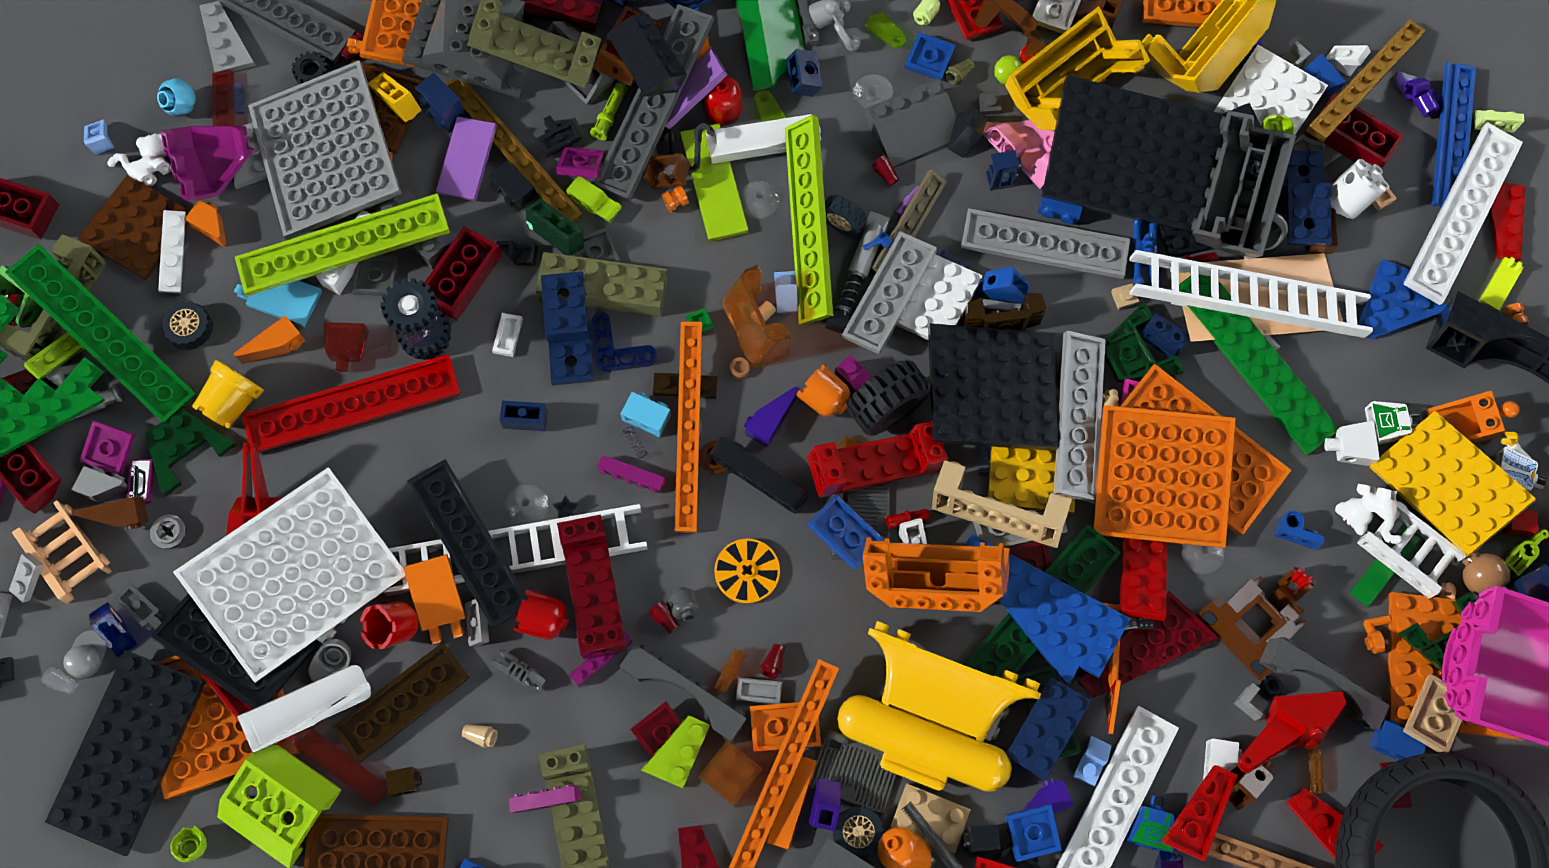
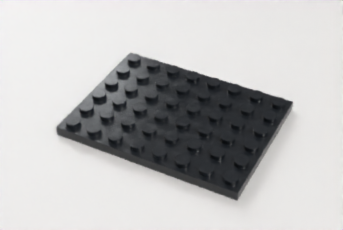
[1041,75,1223,233]

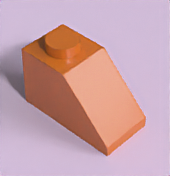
[185,200,227,247]

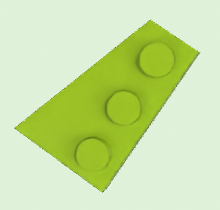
[641,715,710,788]

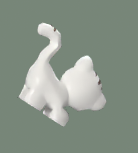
[107,133,171,187]
[1335,484,1402,544]

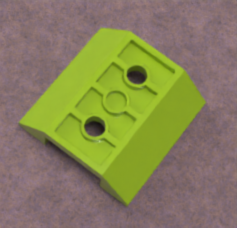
[217,743,342,868]

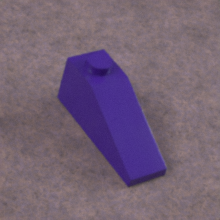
[744,386,799,447]
[1006,778,1074,834]

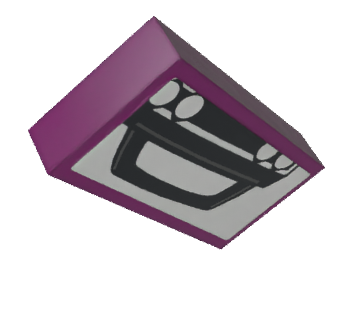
[127,459,154,503]

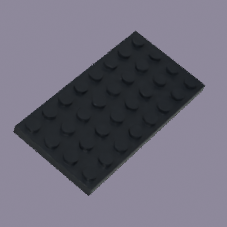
[45,650,206,856]

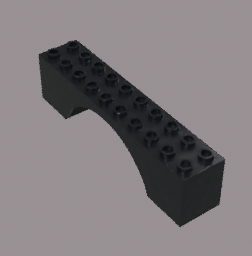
[1425,291,1549,384]

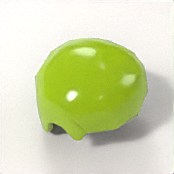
[994,55,1023,85]
[1261,114,1294,134]
[170,826,207,863]

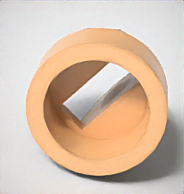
[1437,582,1456,599]

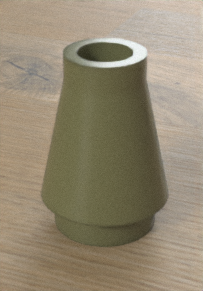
[945,59,975,85]

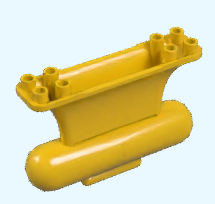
[837,621,1041,792]

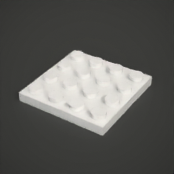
[1214,45,1328,135]
[896,254,983,340]

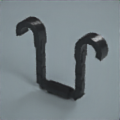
[659,123,714,174]

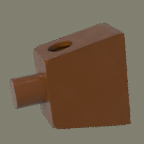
[1228,761,1273,810]

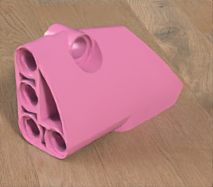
[983,120,1055,190]

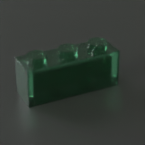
[525,198,584,256]

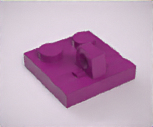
[556,147,605,179]
[80,421,136,476]

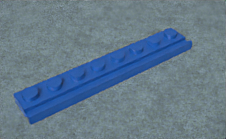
[1431,61,1476,208]

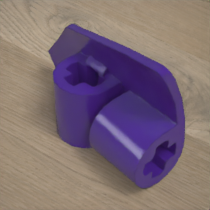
[1394,71,1442,118]

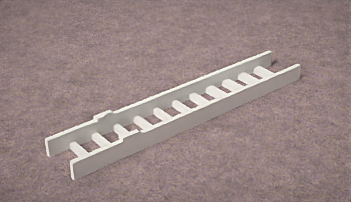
[1130,250,1373,338]
[384,504,648,596]

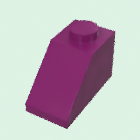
[834,355,871,395]

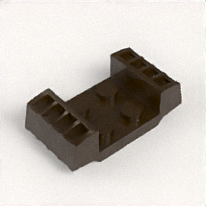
[963,293,1047,331]

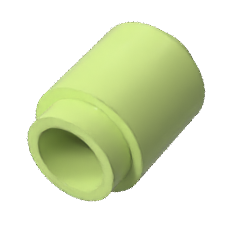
[913,0,940,25]

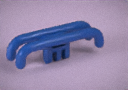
[1133,219,1161,285]

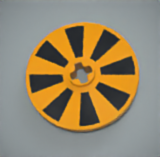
[714,539,780,604]

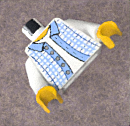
[1495,432,1547,492]

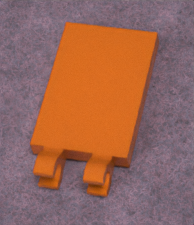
[403,554,466,645]

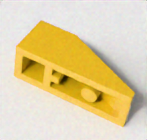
[368,72,422,122]

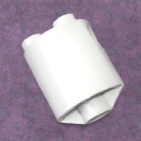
[1331,159,1389,219]

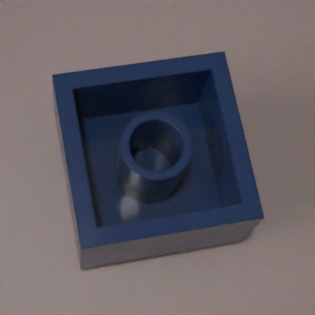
[415,73,467,133]

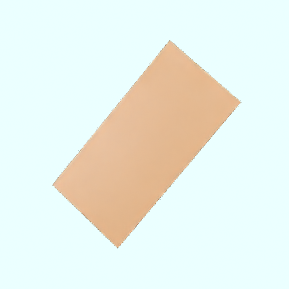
[1179,253,1343,342]

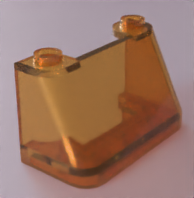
[722,265,791,368]

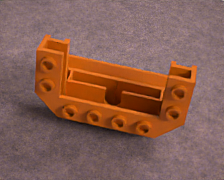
[862,538,1010,612]

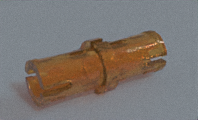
[713,648,747,695]

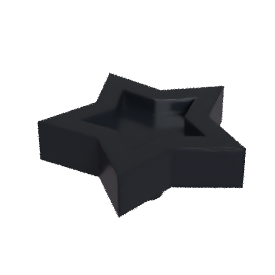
[553,495,578,518]

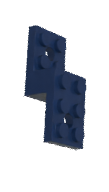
[1281,151,1332,246]
[541,271,594,386]

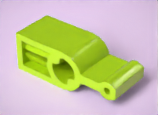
[566,176,622,223]
[1503,529,1549,581]

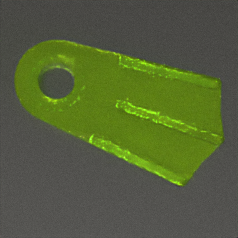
[865,11,906,48]
[755,90,786,122]

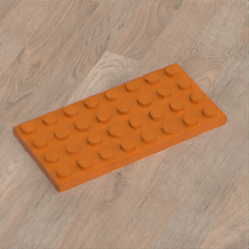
[1120,363,1291,536]

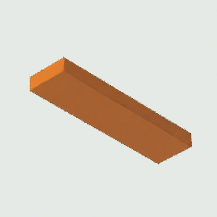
[767,756,817,850]

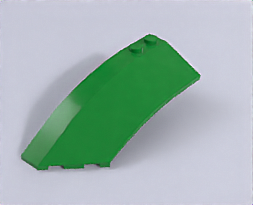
[735,0,804,91]

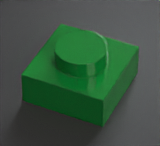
[686,307,714,333]

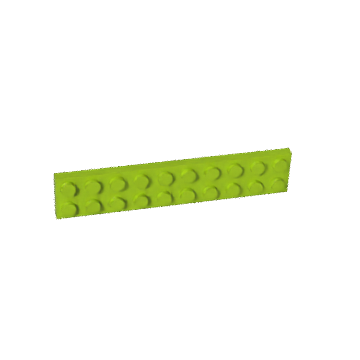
[785,115,833,325]
[235,193,450,296]

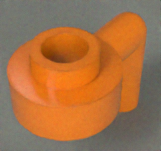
[1363,615,1391,654]

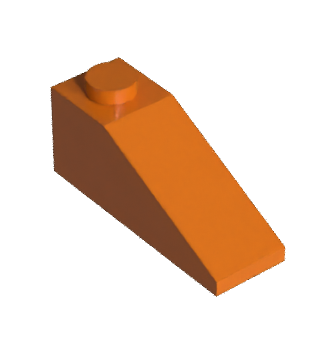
[233,315,305,364]

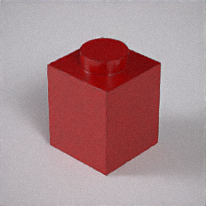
[1503,510,1538,537]

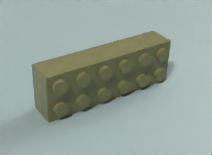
[536,252,668,317]

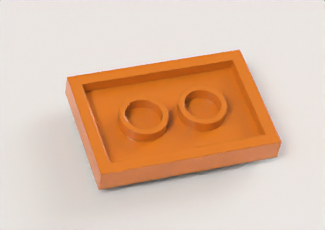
[750,702,821,753]

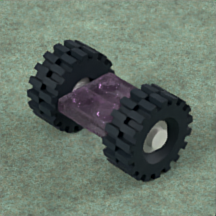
[380,278,451,360]

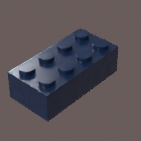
[1006,677,1091,782]

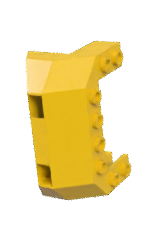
[1141,0,1277,93]
[1005,6,1150,131]

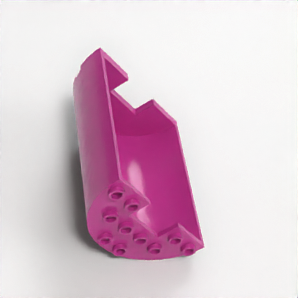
[1442,586,1549,747]

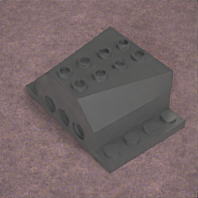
[402,0,541,99]

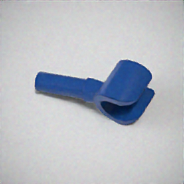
[863,232,893,250]

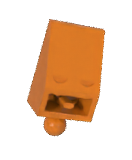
[1426,390,1520,443]

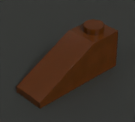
[71,496,149,530]

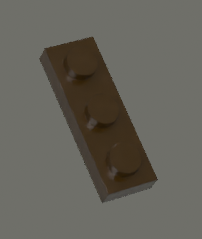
[653,373,718,399]

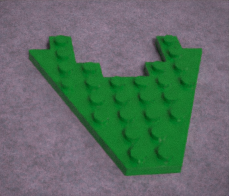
[0,295,105,457]

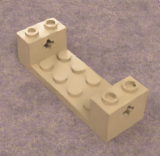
[932,460,1072,548]

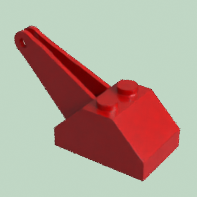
[226,443,282,535]
[1238,691,1346,773]

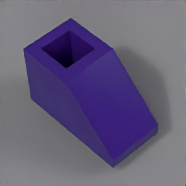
[808,778,841,831]

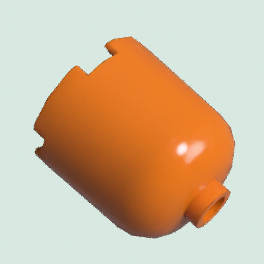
[796,364,850,418]
[877,827,932,868]

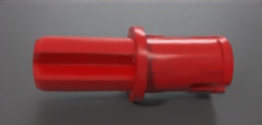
[885,509,930,529]

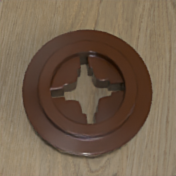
[699,441,727,475]

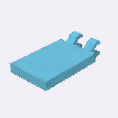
[234,280,322,328]

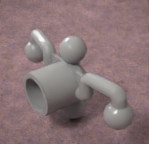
[809,0,860,52]

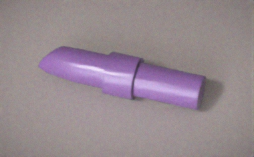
[895,185,919,217]

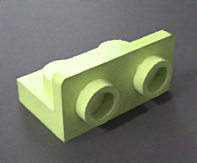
[1473,110,1524,133]

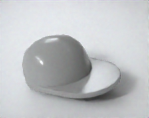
[63,630,108,679]
[308,639,352,682]

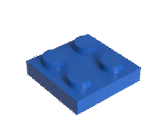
[904,32,956,81]
[1005,803,1062,862]

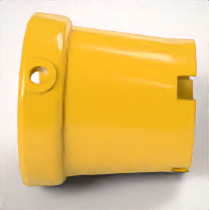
[192,360,264,429]

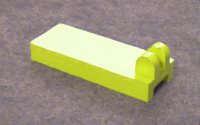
[1479,257,1524,311]

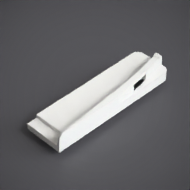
[706,114,821,164]
[237,665,371,752]

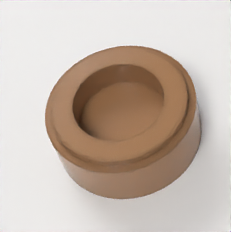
[729,357,750,379]

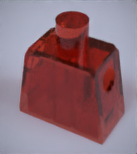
[324,322,369,372]

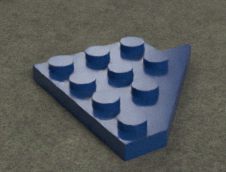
[1357,259,1447,340]

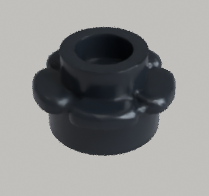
[1260,675,1283,697]

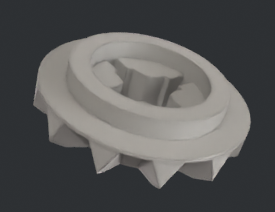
[150,514,186,549]

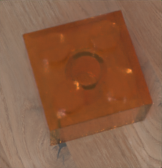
[698,741,763,808]

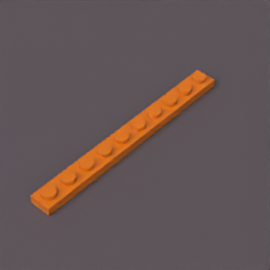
[675,322,702,533]
[729,659,839,868]

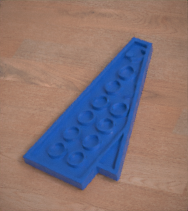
[965,534,1131,686]

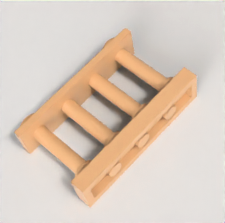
[12,501,112,604]

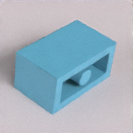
[620,392,671,437]

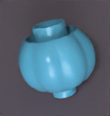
[157,78,196,117]

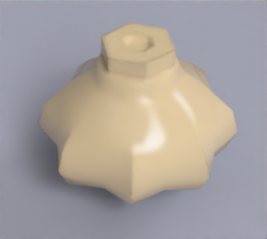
[1102,389,1120,412]

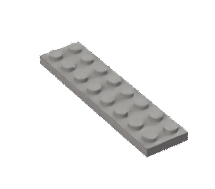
[961,208,1130,279]
[1053,331,1105,502]

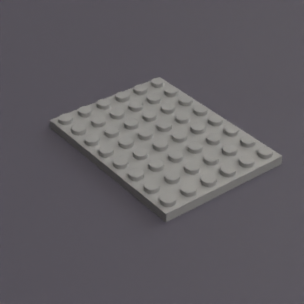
[248,61,402,240]

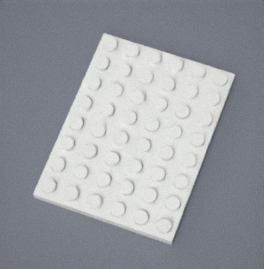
[173,467,405,683]

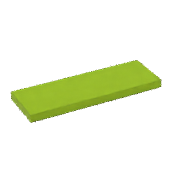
[680,124,748,242]

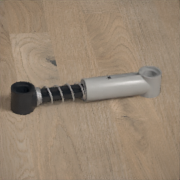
[825,211,891,334]

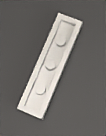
[158,210,186,294]

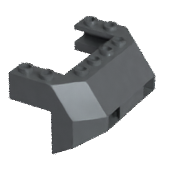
[1191,110,1296,257]

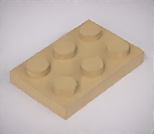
[1403,674,1462,754]
[890,783,971,853]

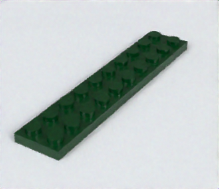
[963,524,1121,678]

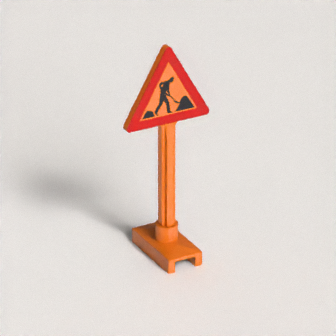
[1103,603,1135,734]

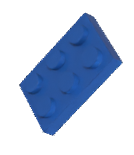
[807,494,883,570]

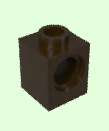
[385,767,422,797]

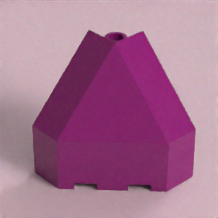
[160,126,255,201]

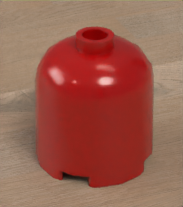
[703,76,743,126]
[513,589,570,640]
[360,601,418,649]

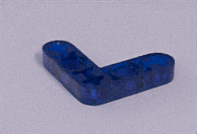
[591,312,657,372]

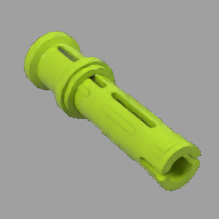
[590,83,628,141]

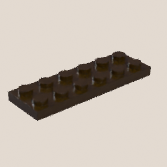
[332,642,470,763]

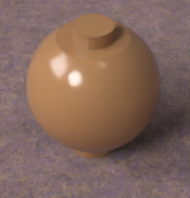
[1461,551,1510,596]

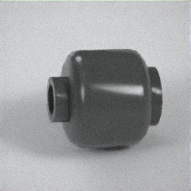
[668,587,700,621]

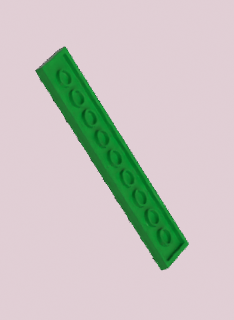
[5,244,196,423]
[1179,274,1339,455]

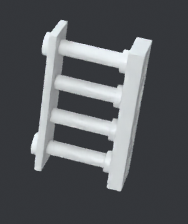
[1357,501,1466,599]

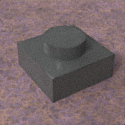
[978,92,1001,115]

